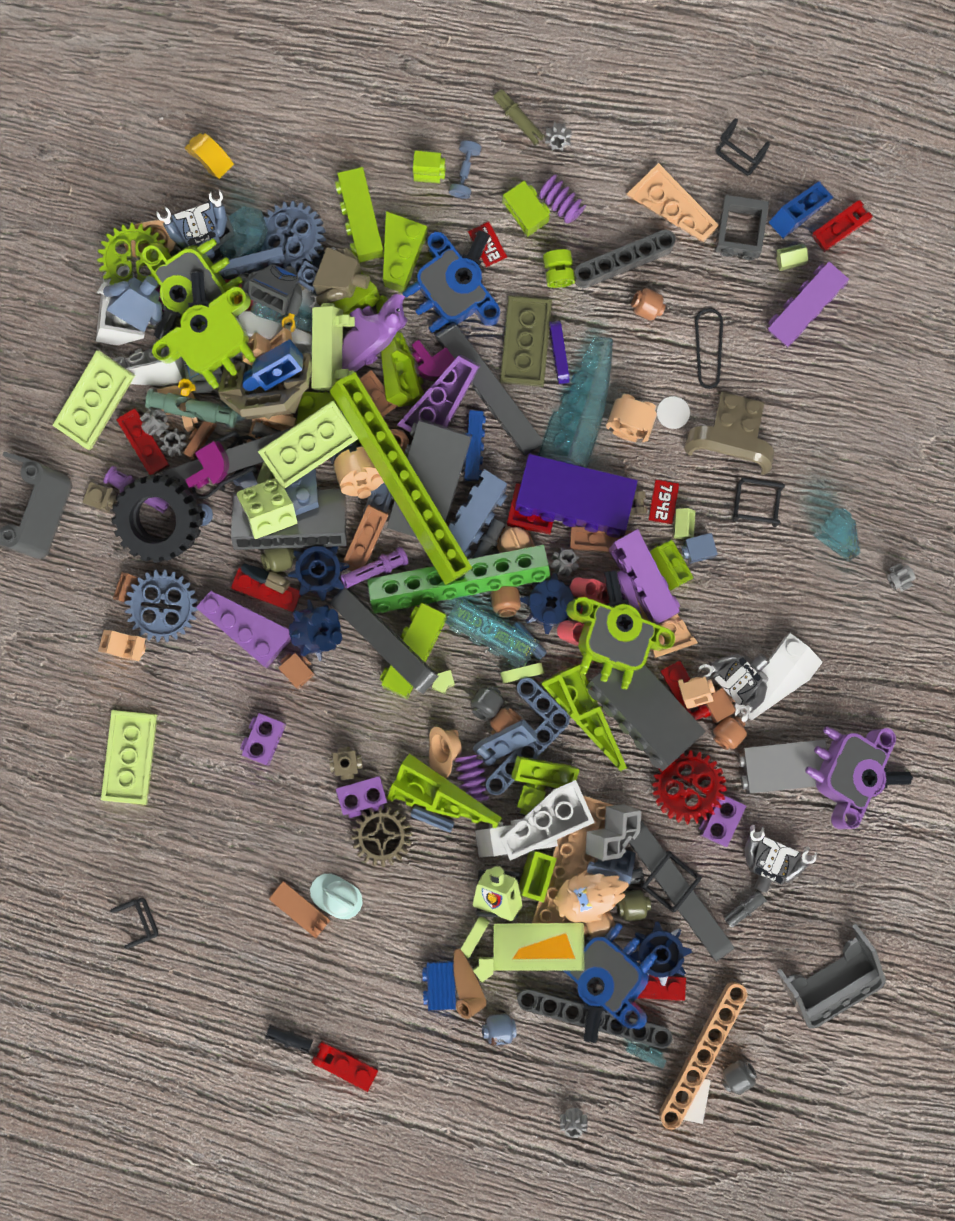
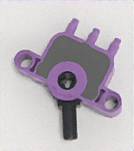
[805,726,913,830]

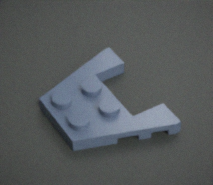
[232,468,319,516]

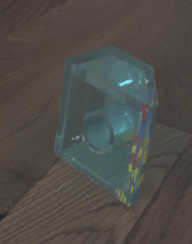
[813,507,860,562]

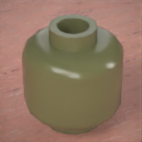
[260,548,296,573]
[616,890,651,921]

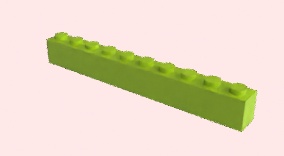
[330,372,472,585]

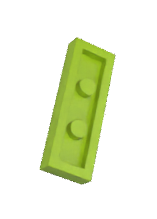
[511,756,579,788]

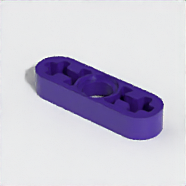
[549,320,570,384]

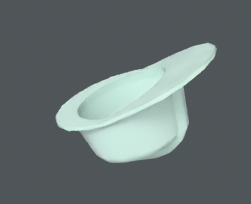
[310,874,362,919]

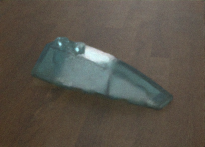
[538,337,613,468]

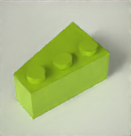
[383,211,428,293]

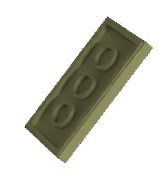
[500,295,552,387]

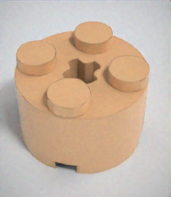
[606,394,657,442]
[334,447,384,499]

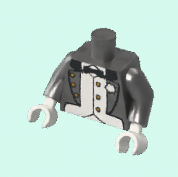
[698,653,770,722]
[744,825,817,893]

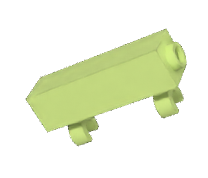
[311,303,355,391]

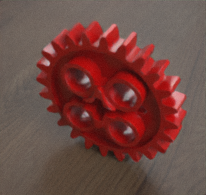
[652,750,727,824]

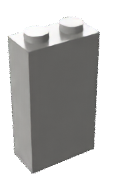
[738,739,827,794]

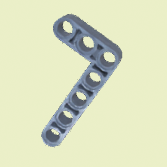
[486,678,570,795]

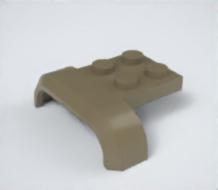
[684,392,774,475]

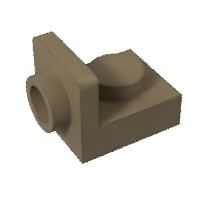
[82,482,117,513]

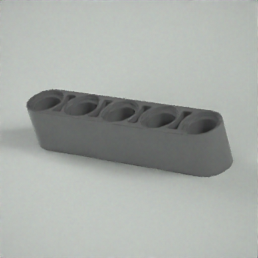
[574,230,676,288]

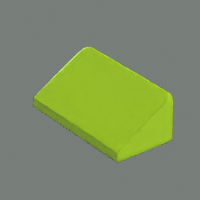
[650,540,694,591]

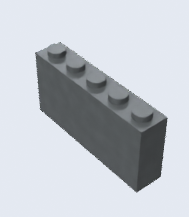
[387,419,472,537]
[231,489,347,550]
[586,665,706,771]

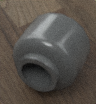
[470,686,504,721]
[722,1060,757,1095]

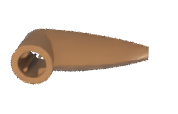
[454,949,486,1019]

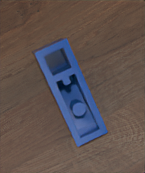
[768,182,833,238]

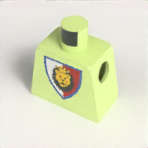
[473,867,522,921]

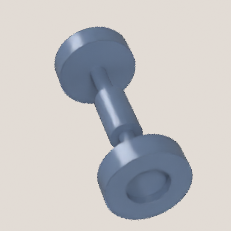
[449,141,482,199]

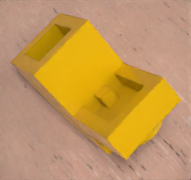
[185,133,234,179]

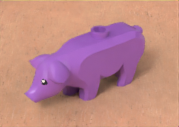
[342,293,408,372]

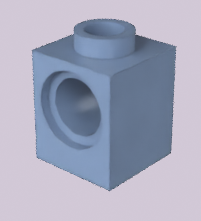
[681,533,718,564]

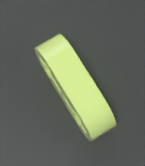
[500,662,544,684]
[460,916,490,958]

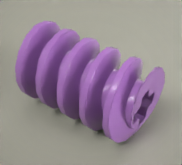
[539,174,586,224]
[454,755,489,801]

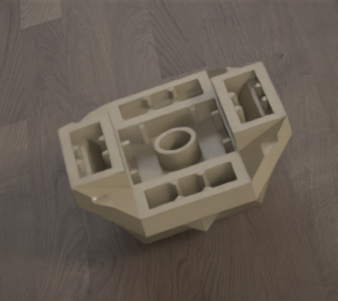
[218,353,312,420]

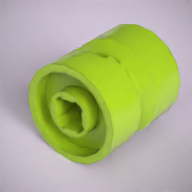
[543,249,575,288]

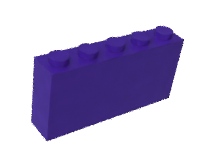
[515,454,638,538]

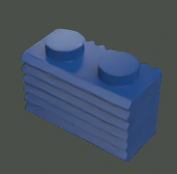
[422,961,456,1010]

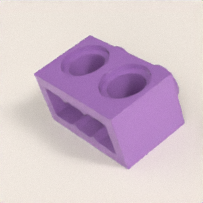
[240,713,286,766]
[336,776,388,818]
[699,795,746,847]

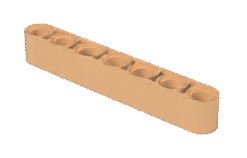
[659,982,747,1129]

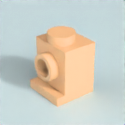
[678,677,715,709]

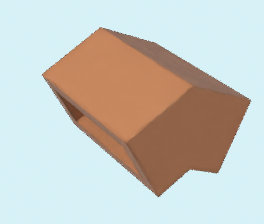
[113,572,139,603]

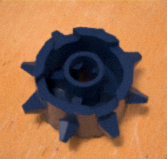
[288,546,350,601]
[520,573,582,635]
[289,600,343,661]
[630,922,692,986]

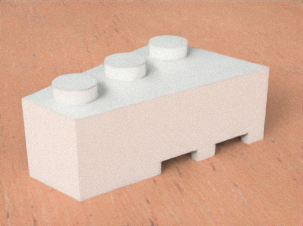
[475,819,558,857]

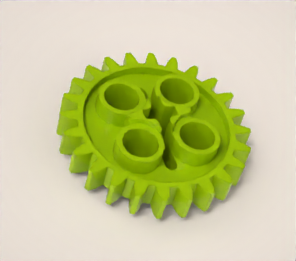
[97,223,169,290]

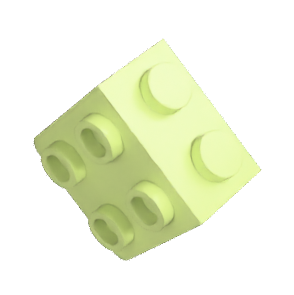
[236,478,298,539]

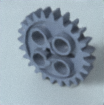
[255,201,326,272]
[124,570,198,643]

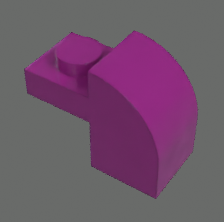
[411,340,455,382]
[185,441,229,489]

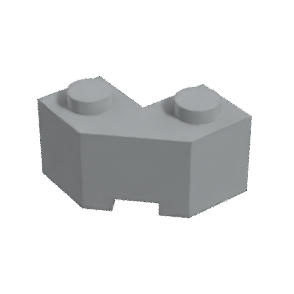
[586,804,641,861]

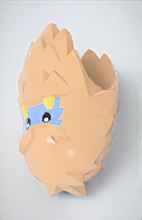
[553,870,629,923]

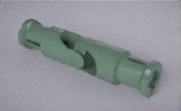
[145,388,238,428]

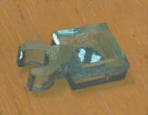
[625,1042,667,1069]

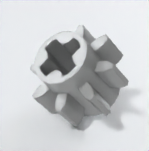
[545,122,572,151]
[140,408,169,437]
[159,428,187,457]
[551,547,579,577]
[887,563,915,592]
[560,1108,588,1138]

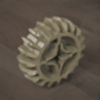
[351,806,413,867]

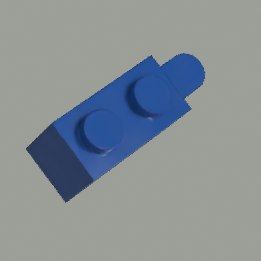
[243,339,303,391]

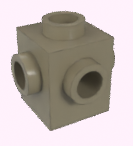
[329,747,363,780]

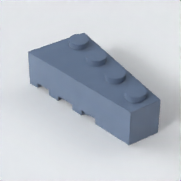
[448,469,508,559]

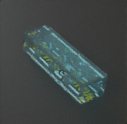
[445,598,540,668]

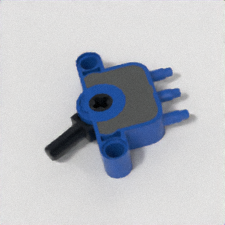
[402,231,500,332]
[564,923,657,1044]

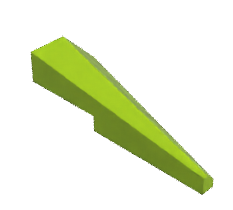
[376,295,424,407]
[541,663,627,771]
[387,754,502,828]

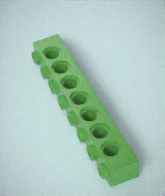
[367,545,551,613]

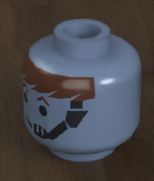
[482,1014,516,1046]

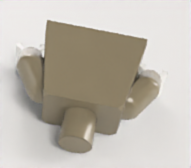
[309,247,370,309]

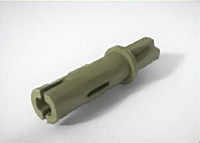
[493,89,545,146]

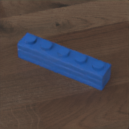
[465,410,486,482]

